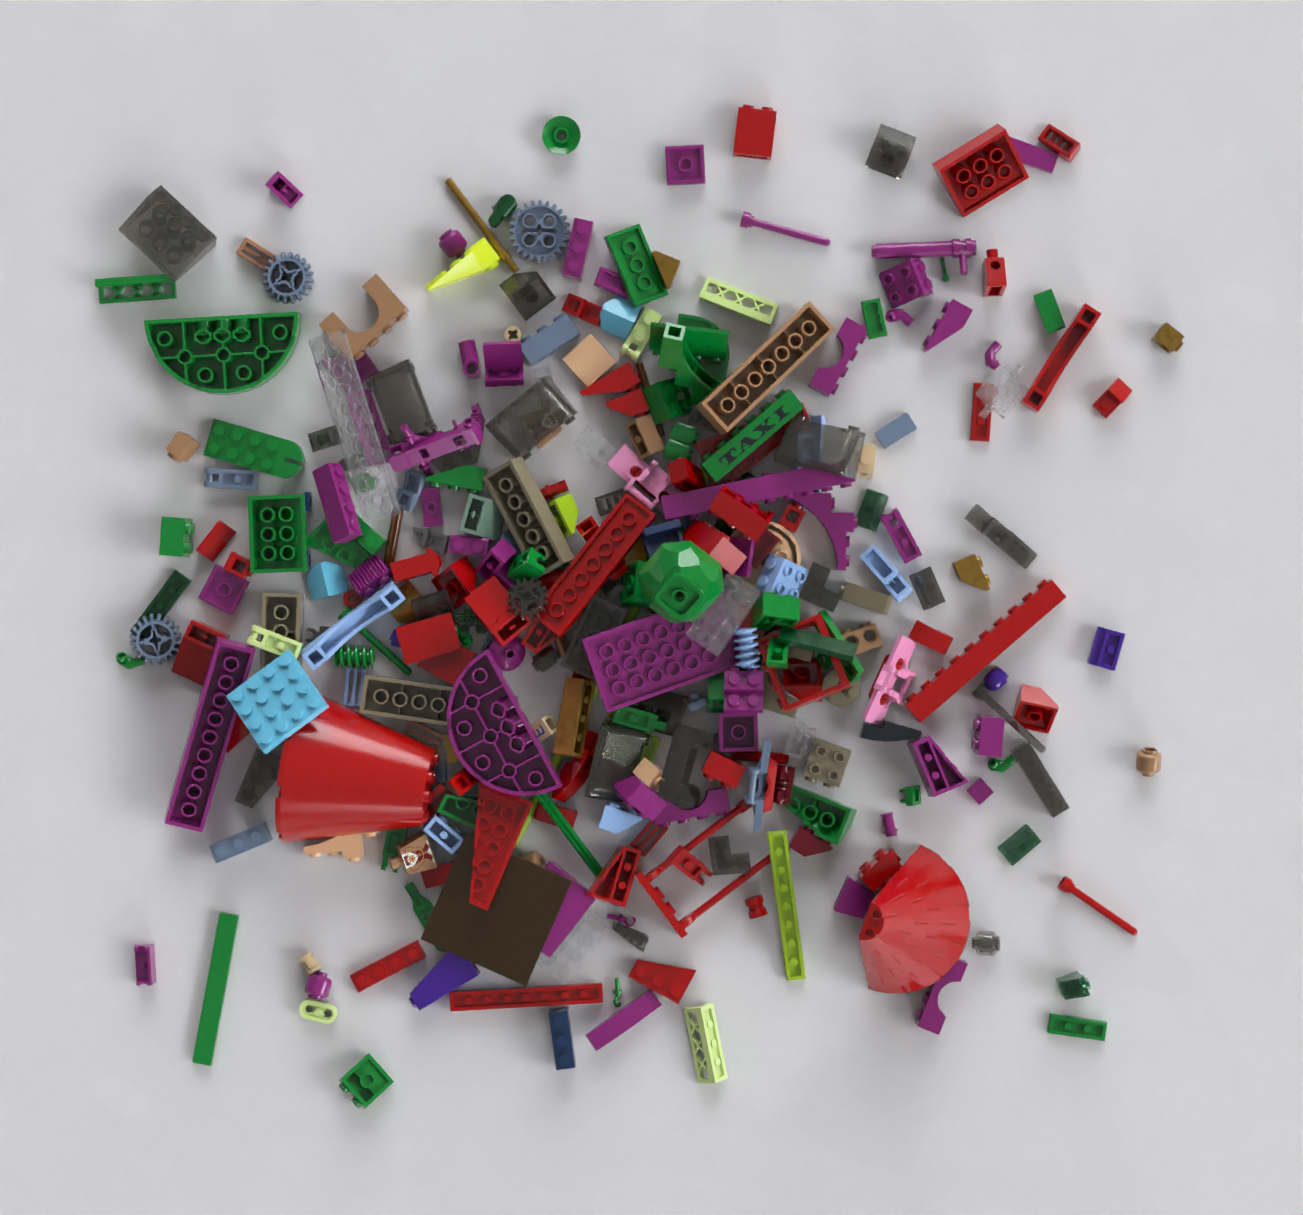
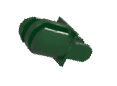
[488,194,517,228]

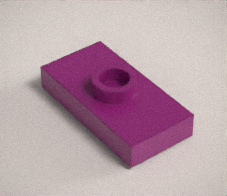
[593,267,629,300]
[421,487,444,527]

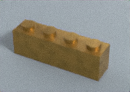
[553,678,595,758]

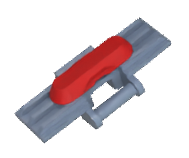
[744,737,778,833]

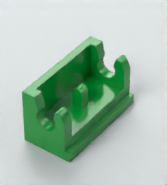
[507,547,546,586]

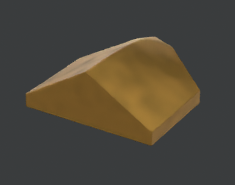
[390,580,433,624]

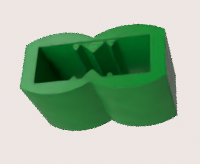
[663,421,699,461]

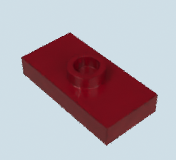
[752,528,780,569]

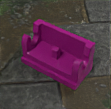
[134,944,157,986]

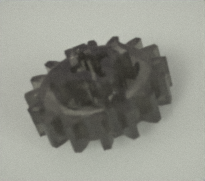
[507,577,549,620]

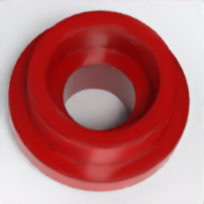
[343,590,362,609]

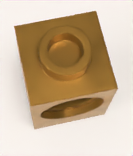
[1151,322,1185,353]

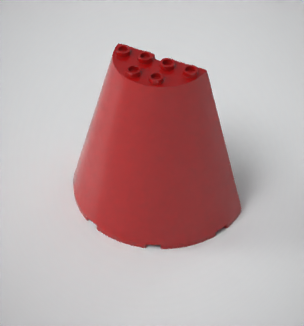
[275,695,439,842]

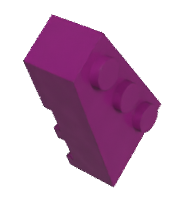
[907,736,969,797]

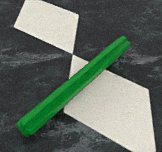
[534,793,603,877]

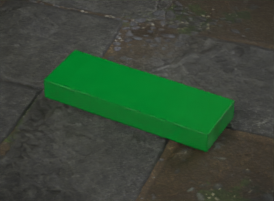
[1047,1013,1107,1041]

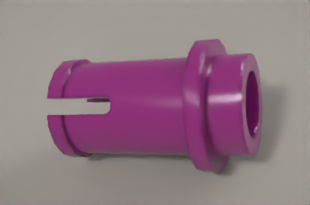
[880,812,898,837]

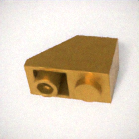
[952,554,991,591]

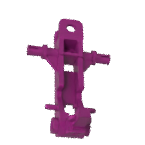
[388,403,485,477]

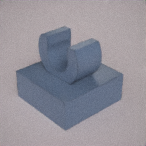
[687,691,708,712]

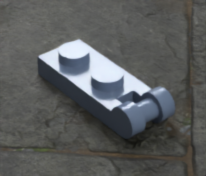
[204,468,259,490]

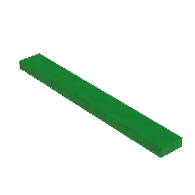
[192,912,240,1066]

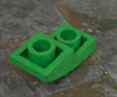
[1033,289,1065,334]

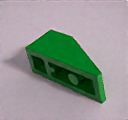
[355,513,387,555]

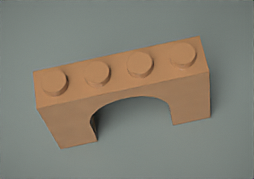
[319,274,409,362]

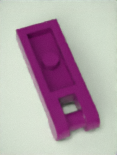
[880,508,922,564]

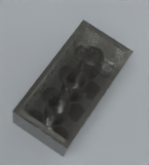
[560,595,629,681]

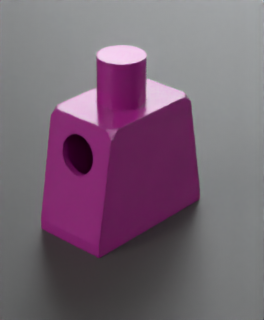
[833,875,875,919]

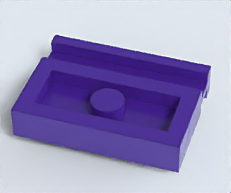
[1087,626,1125,671]

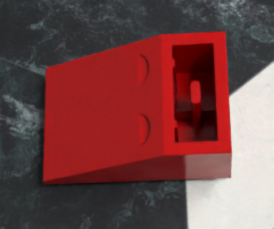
[463,575,533,647]
[171,619,230,685]

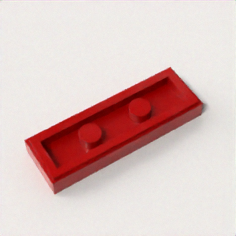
[969,383,993,442]

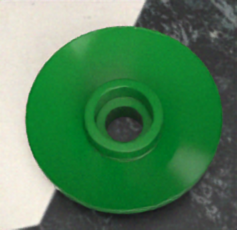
[542,116,581,155]

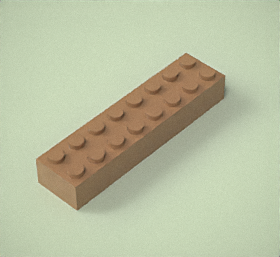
[696,301,835,435]

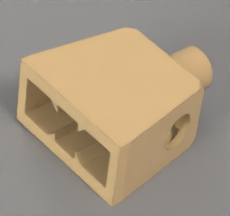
[853,441,876,480]

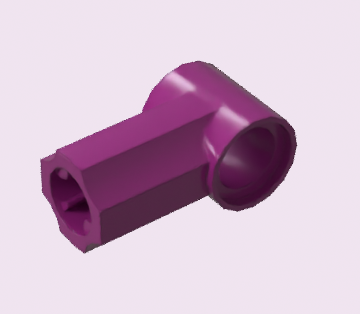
[458,339,482,379]

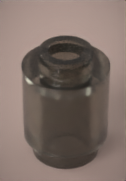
[531,645,560,672]

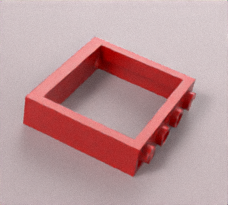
[755,613,851,713]

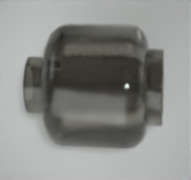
[972,931,1000,956]

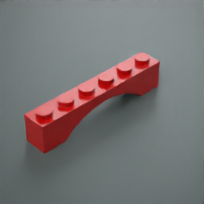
[1019,303,1102,413]

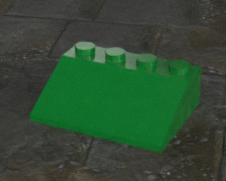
[649,322,729,363]
[248,494,308,574]

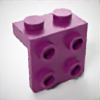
[879,258,933,308]
[483,341,524,387]

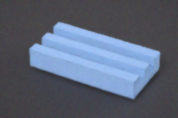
[343,667,366,707]

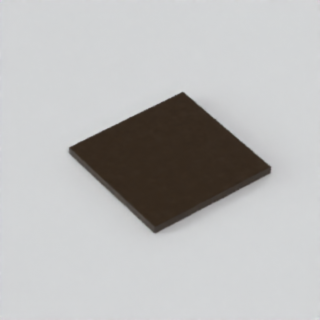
[421,833,573,986]

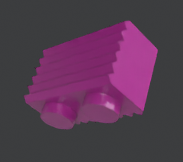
[448,534,490,557]
[347,554,393,599]

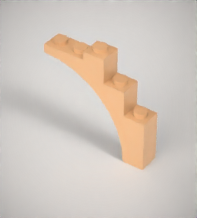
[303,831,381,862]

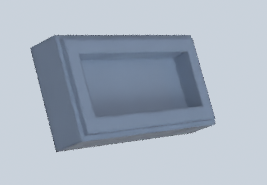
[874,413,917,449]

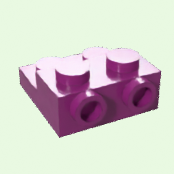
[724,667,763,713]

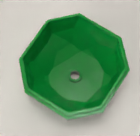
[638,541,724,623]

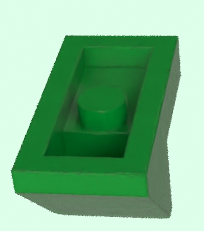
[766,637,789,669]

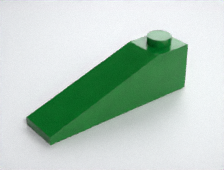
[783,784,857,845]

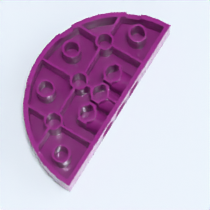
[447,649,563,796]

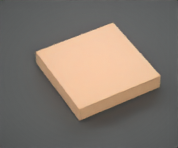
[562,334,617,387]

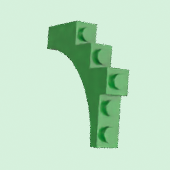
[658,322,722,405]

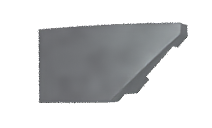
[413,527,450,554]

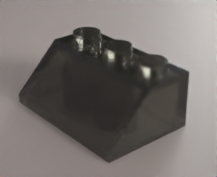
[629,691,689,738]

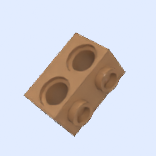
[841,621,883,655]

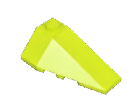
[425,237,501,292]

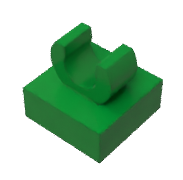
[899,785,921,806]

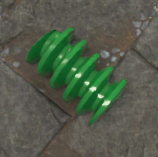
[334,644,375,670]

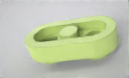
[299,999,338,1024]

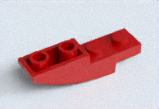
[551,729,601,803]

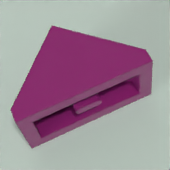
[265,171,303,209]

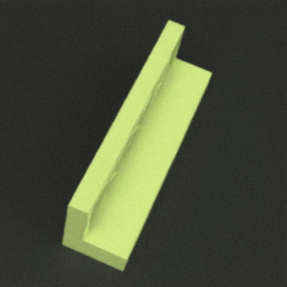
[699,277,778,327]
[684,1003,728,1083]

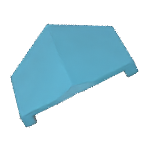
[600,296,641,341]
[306,561,349,601]

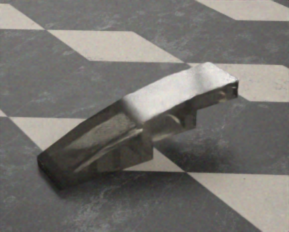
[964,504,1038,569]

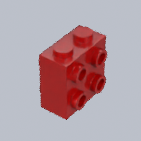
[858,848,902,892]

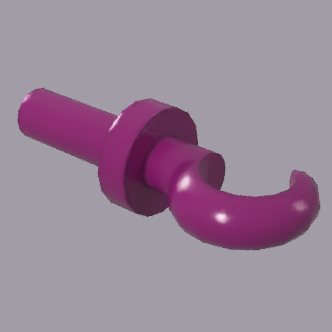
[607,914,636,927]

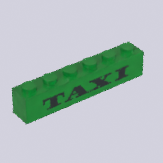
[699,389,804,482]

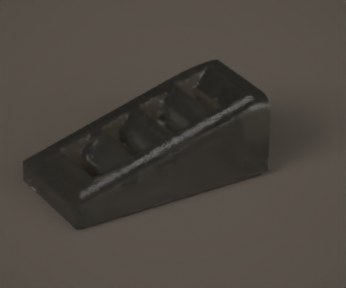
[595,488,638,516]
[612,922,649,952]

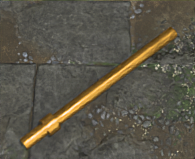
[445,178,519,274]

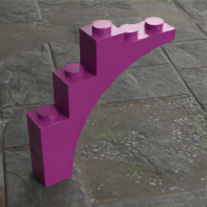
[761,473,858,570]

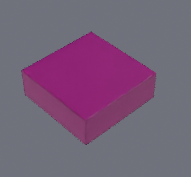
[966,778,994,805]

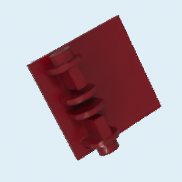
[756,764,796,805]

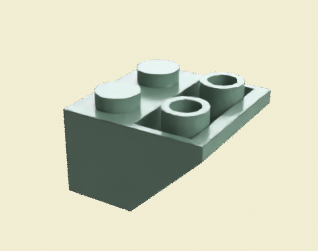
[459,493,504,541]

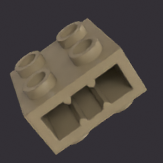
[802,738,852,789]

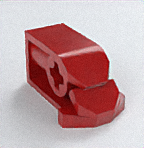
[390,547,442,583]

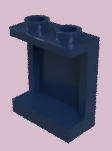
[641,519,684,559]

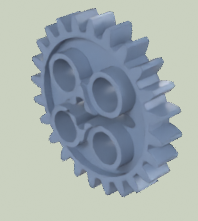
[508,200,571,263]

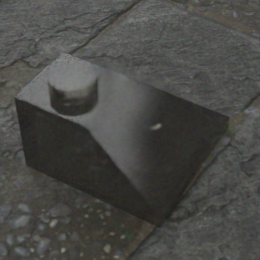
[499,271,556,321]

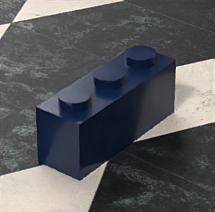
[548,1007,576,1070]

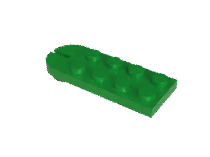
[203,419,306,479]

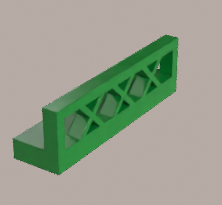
[95,273,177,304]

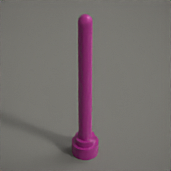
[740,212,831,246]

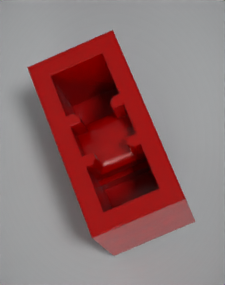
[667,457,706,492]

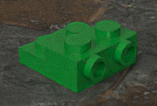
[339,1053,394,1109]

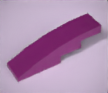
[585,990,661,1051]

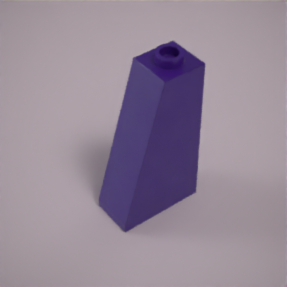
[409,952,480,1011]

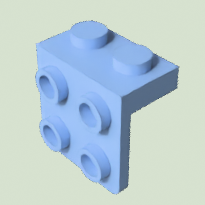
[754,553,809,598]

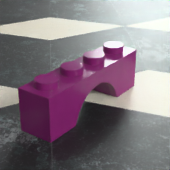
[808,317,868,397]
[654,786,731,827]
[914,958,968,1035]

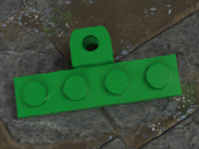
[814,610,864,683]

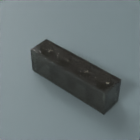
[1009,741,1070,818]

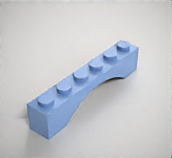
[301,580,406,670]

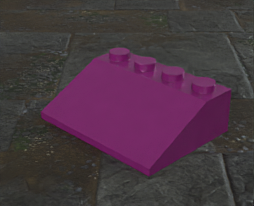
[542,861,596,958]

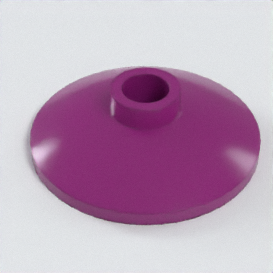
[489,636,526,671]

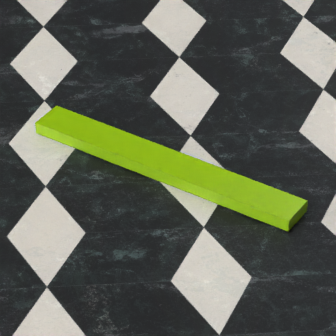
[767,830,806,981]

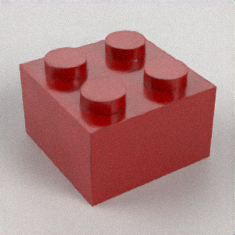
[701,748,746,790]

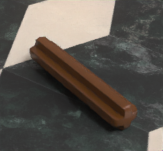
[383,507,404,564]

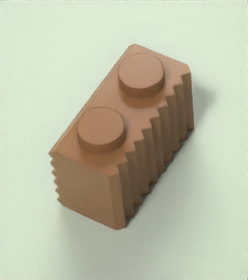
[625,414,665,460]
[165,431,201,462]

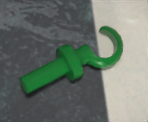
[613,978,622,1007]

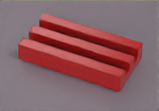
[630,820,669,857]

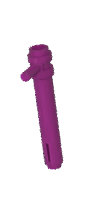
[871,238,977,275]

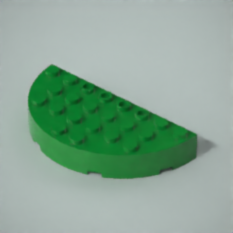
[144,312,301,395]

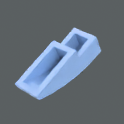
[859,544,913,603]

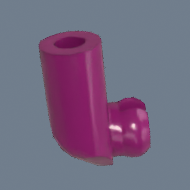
[885,308,914,327]

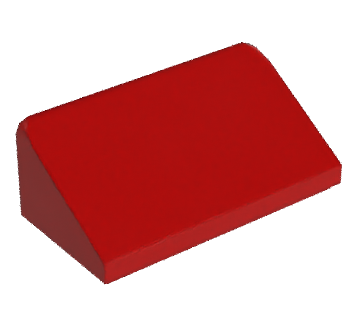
[196,520,236,562]

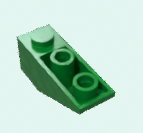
[425,465,487,494]

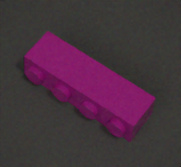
[312,463,362,543]

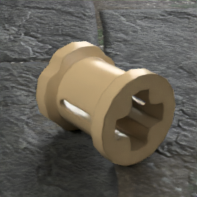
[504,326,522,341]
[297,950,322,976]

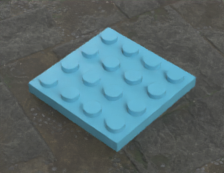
[226,649,329,754]

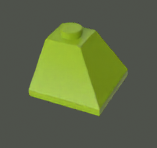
[547,493,579,538]

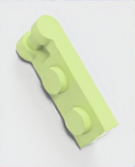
[619,307,663,363]
[246,624,303,659]

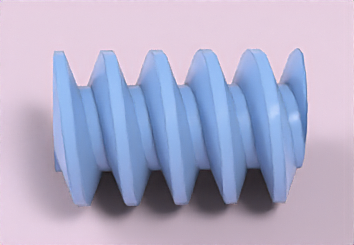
[733,627,760,668]

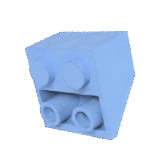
[598,800,642,833]

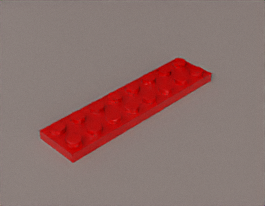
[530,493,657,638]

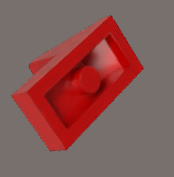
[1092,377,1132,419]

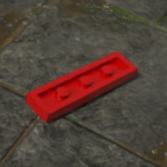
[350,939,426,993]

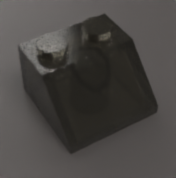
[865,124,917,180]

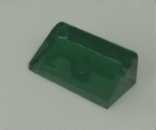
[857,489,889,532]
[998,824,1042,866]

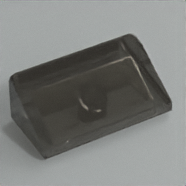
[909,566,945,610]

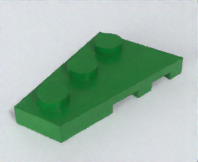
[306,518,371,568]

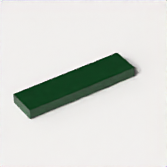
[130,570,192,639]
[777,625,858,662]

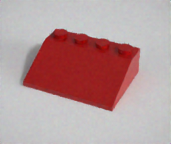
[932,124,1029,218]

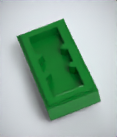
[860,298,888,340]

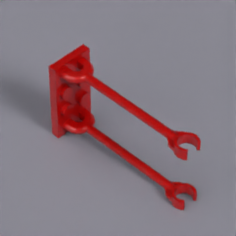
[635,799,790,938]

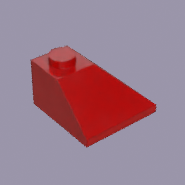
[431,556,476,612]
[782,658,822,702]
[1011,684,1059,734]

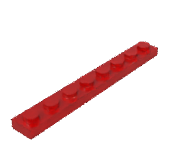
[449,982,603,1012]

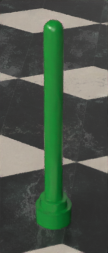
[338,607,412,675]

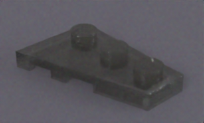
[235,747,281,808]

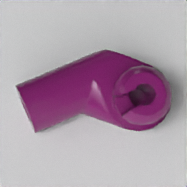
[984,341,1002,369]

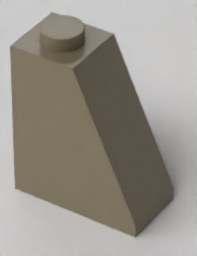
[838,582,893,615]

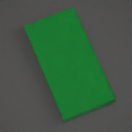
[604,224,669,309]

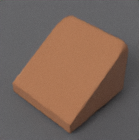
[554,636,572,658]

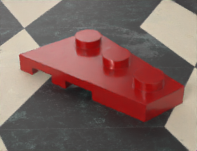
[628,959,696,1005]

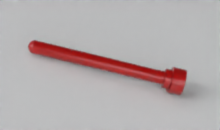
[1057,876,1138,936]

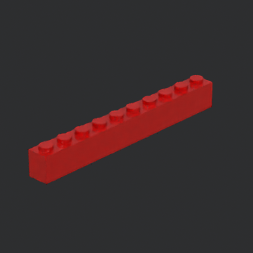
[904,579,1067,723]

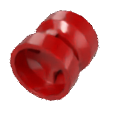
[744,895,768,919]

